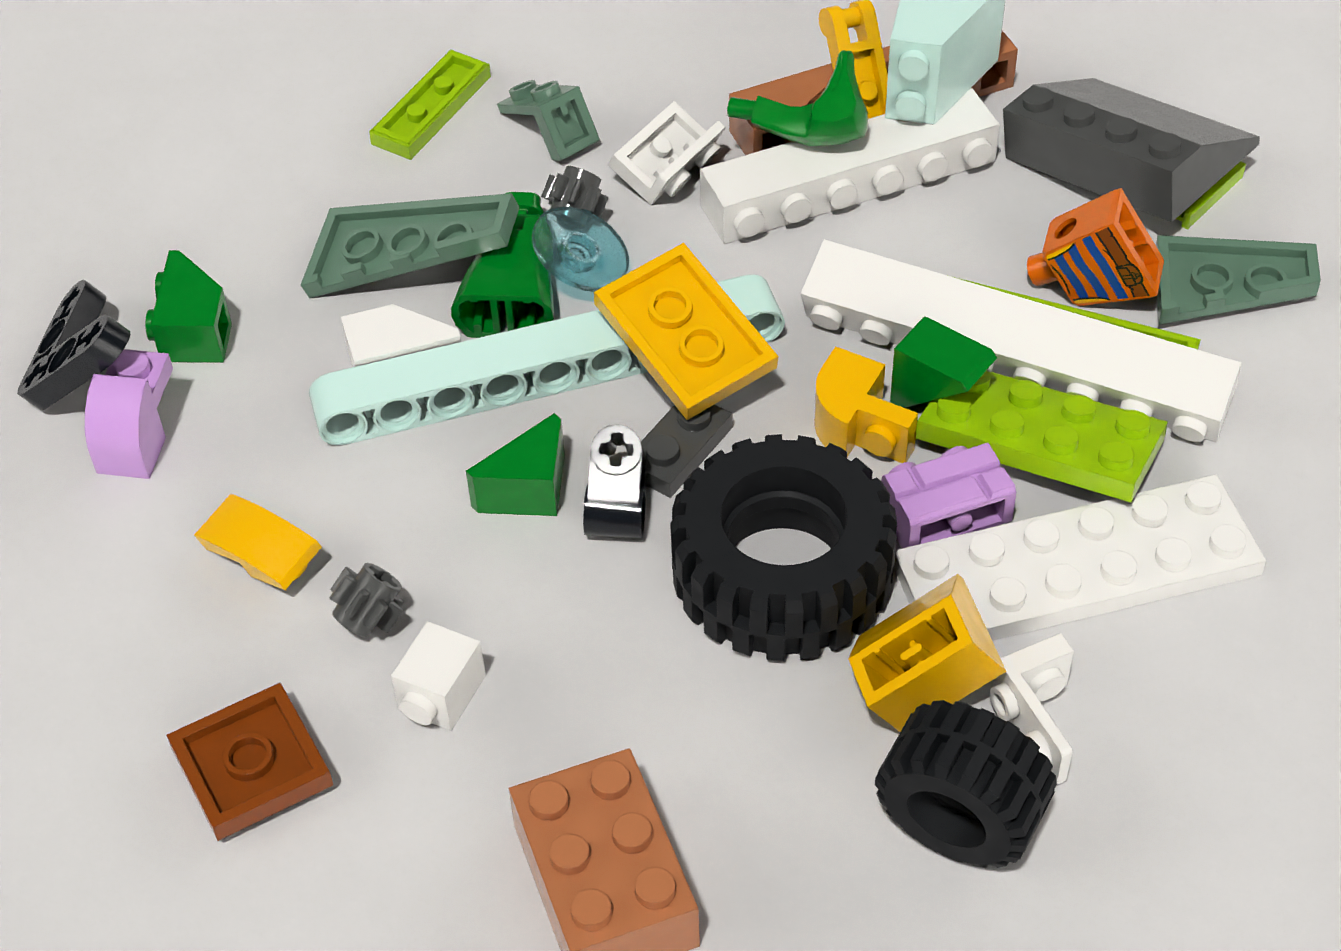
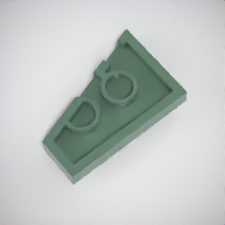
[1156,235,1321,324]

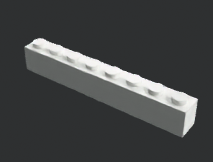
[801,239,1241,443]

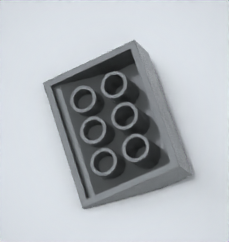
[1003,78,1260,222]

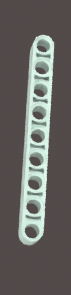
[309,274,785,445]

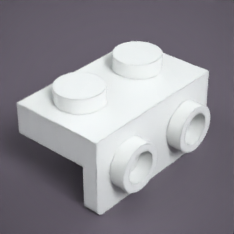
[608,101,726,205]

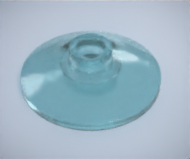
[532,207,629,292]

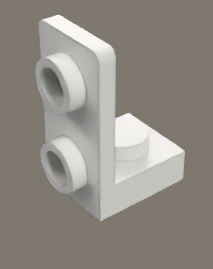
[990,633,1074,785]

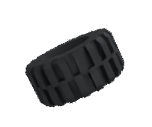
[670,434,897,661]

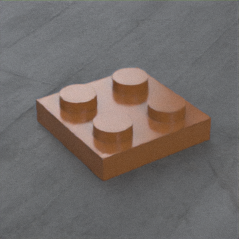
[166,682,333,841]

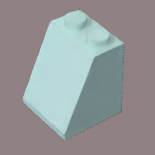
[885,0,1005,125]

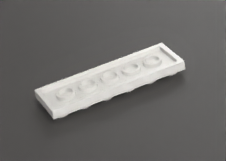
[894,474,1266,641]

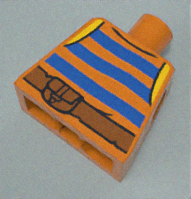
[1027,188,1164,306]

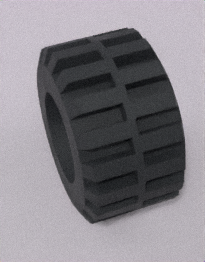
[875,700,1057,868]

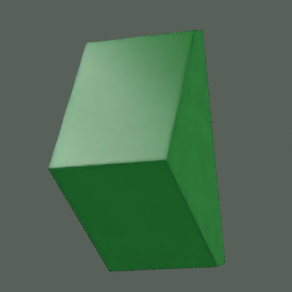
[890,316,997,408]
[466,413,565,516]

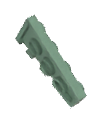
[301,193,519,299]

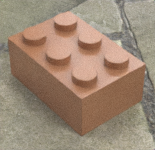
[508,748,700,951]

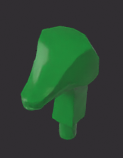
[727,50,868,146]

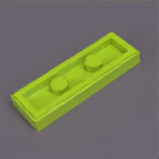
[369,49,491,160]

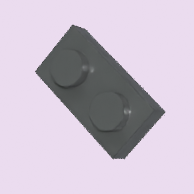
[628,404,733,498]

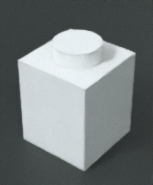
[391,621,486,731]

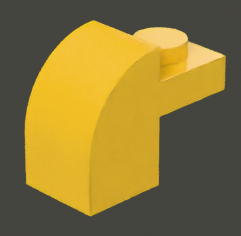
[814,346,918,463]

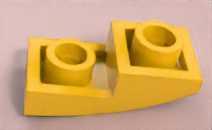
[194,494,322,590]

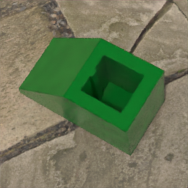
[145,250,232,363]

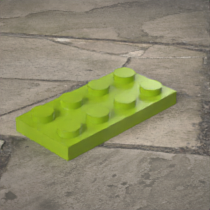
[916,370,1168,502]

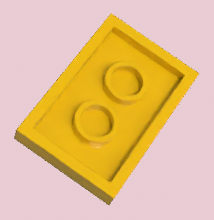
[594,243,779,420]

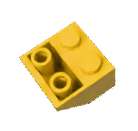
[848,574,1007,732]

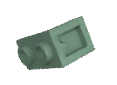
[497,80,600,161]

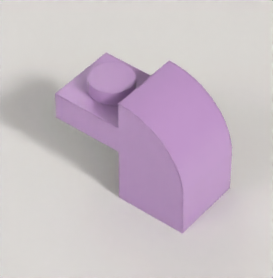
[85,349,173,479]

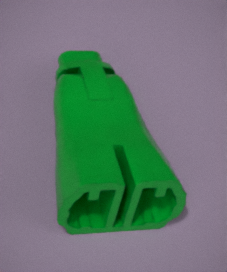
[451,192,554,338]

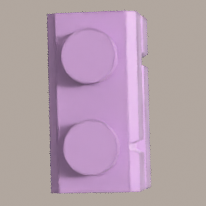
[881,443,1017,548]

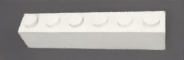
[700,88,1000,244]

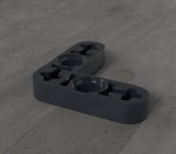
[17,280,131,411]

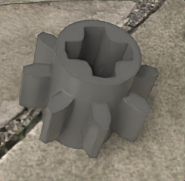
[541,166,608,228]
[329,563,404,637]

